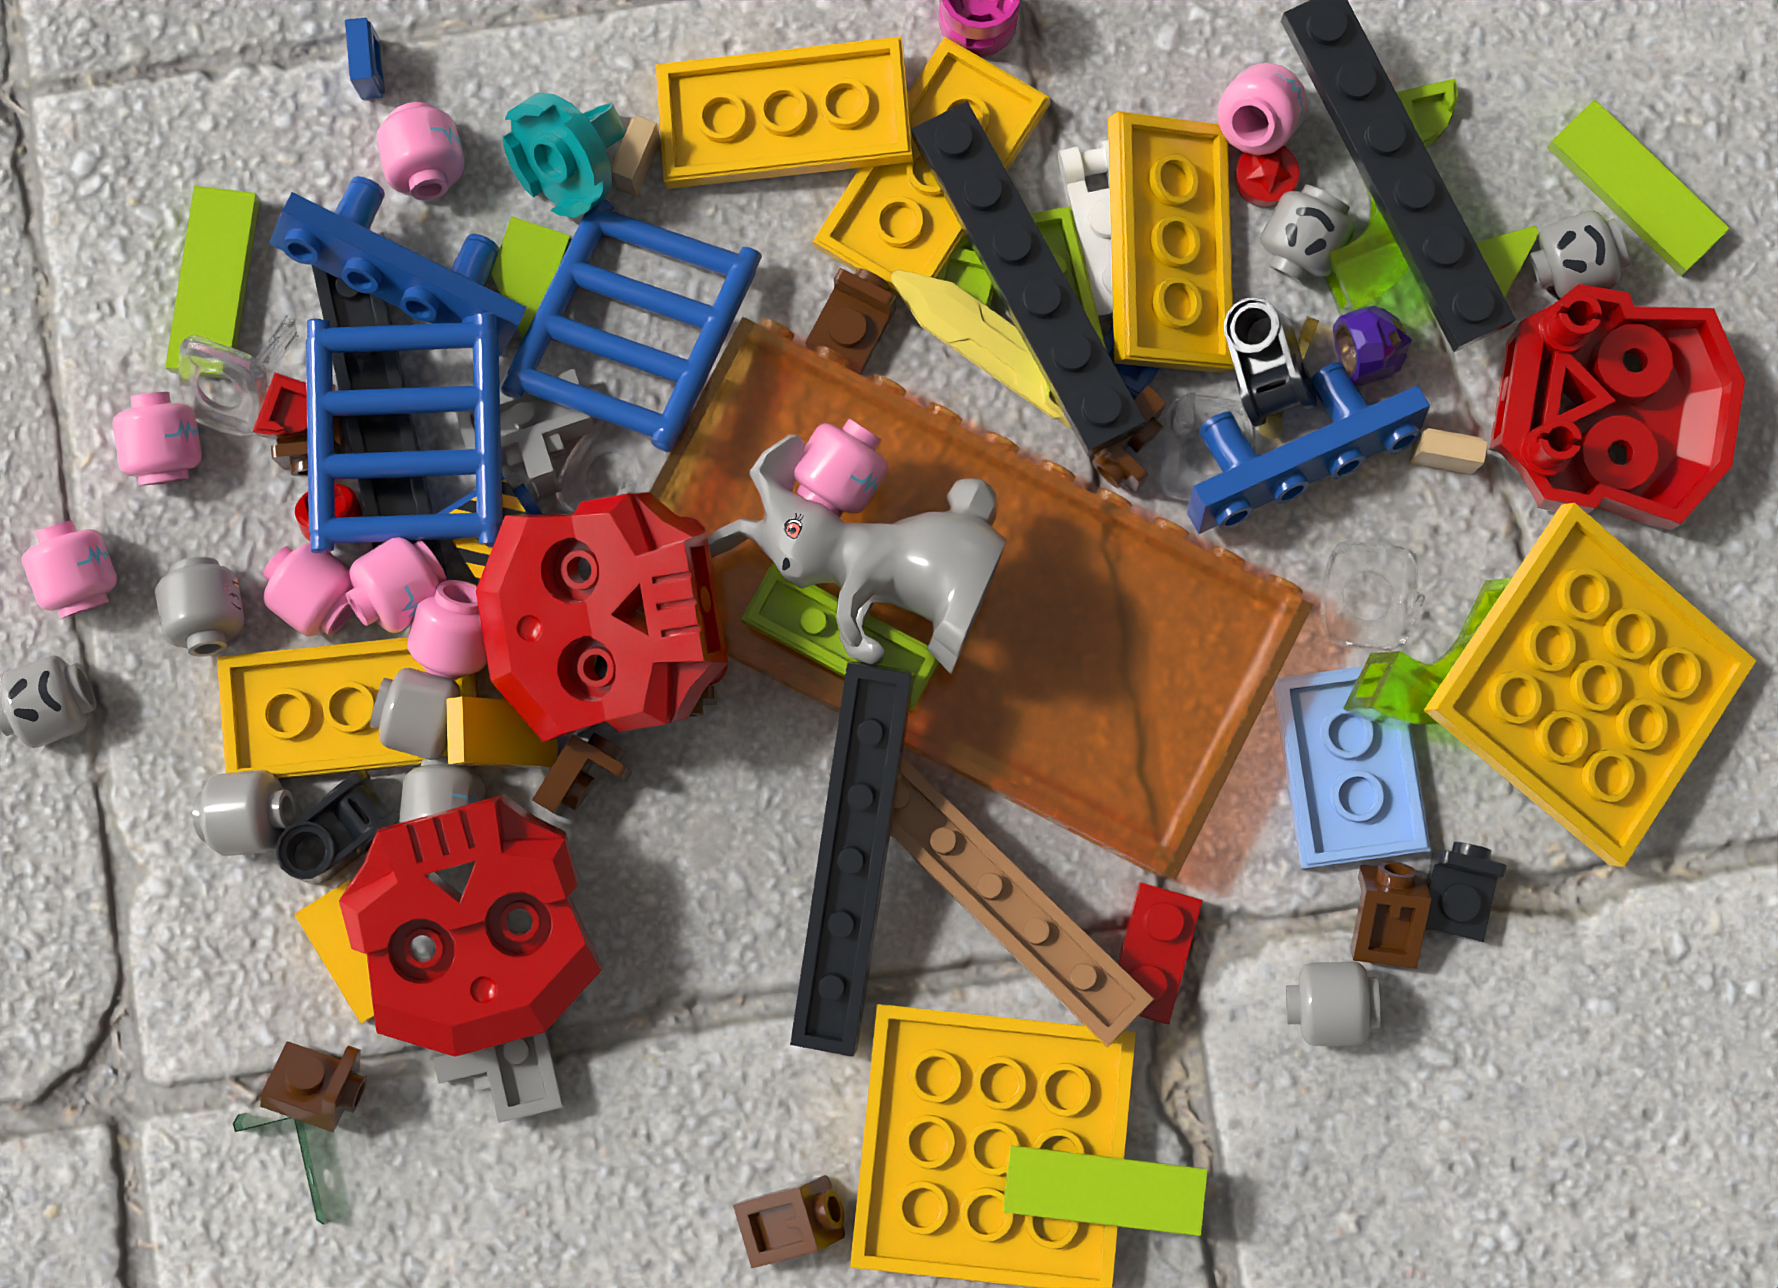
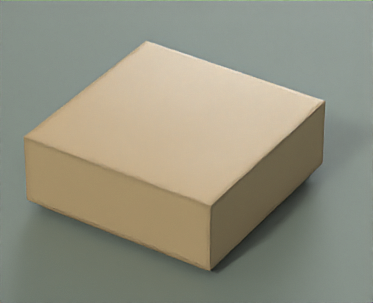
[611,115,661,197]
[1409,428,1488,475]

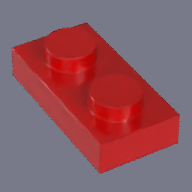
[1117,882,1203,1025]

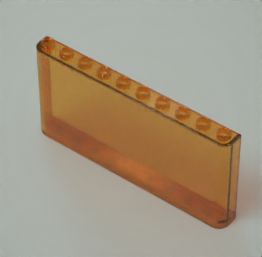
[637,317,1314,882]

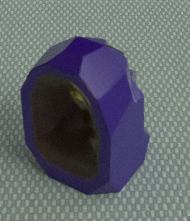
[1333,306,1412,386]

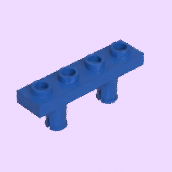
[269,176,527,357]
[1187,362,1430,534]

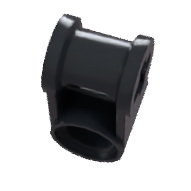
[1224,297,1317,427]
[276,770,400,884]

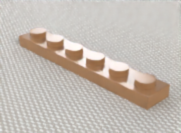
[829,756,1154,1048]

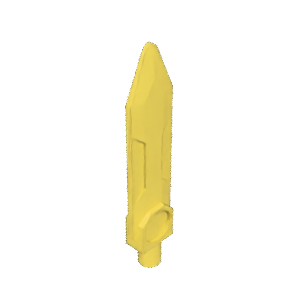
[891,270,1071,429]

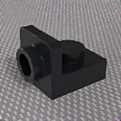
[1425,842,1507,943]

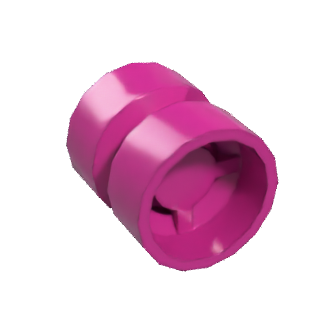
[938,0,1020,57]

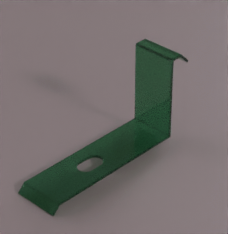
[233,1113,330,1225]

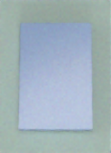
[1272,661,1431,869]

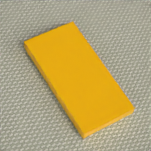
[656,36,914,189]
[812,37,1050,300]
[1108,111,1235,373]
[217,637,479,780]

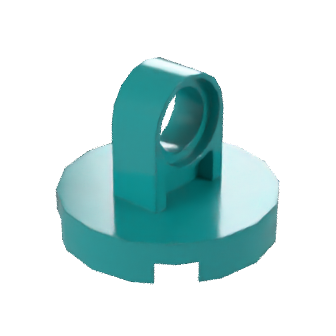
[503,93,626,218]

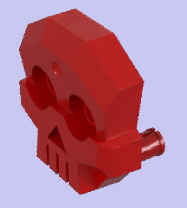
[1489,284,1745,530]
[476,492,728,742]
[339,794,603,1057]

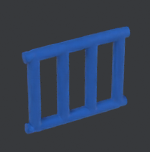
[500,199,762,452]
[306,312,503,554]

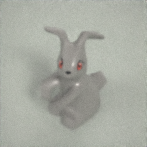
[708,434,1008,674]

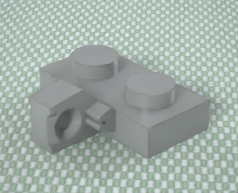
[455,369,595,499]
[433,1032,564,1123]

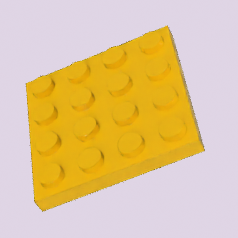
[1423,503,1757,867]
[850,1004,1136,1288]

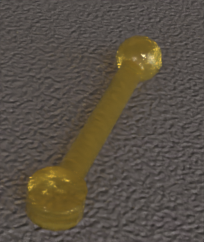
[1259,316,1319,440]

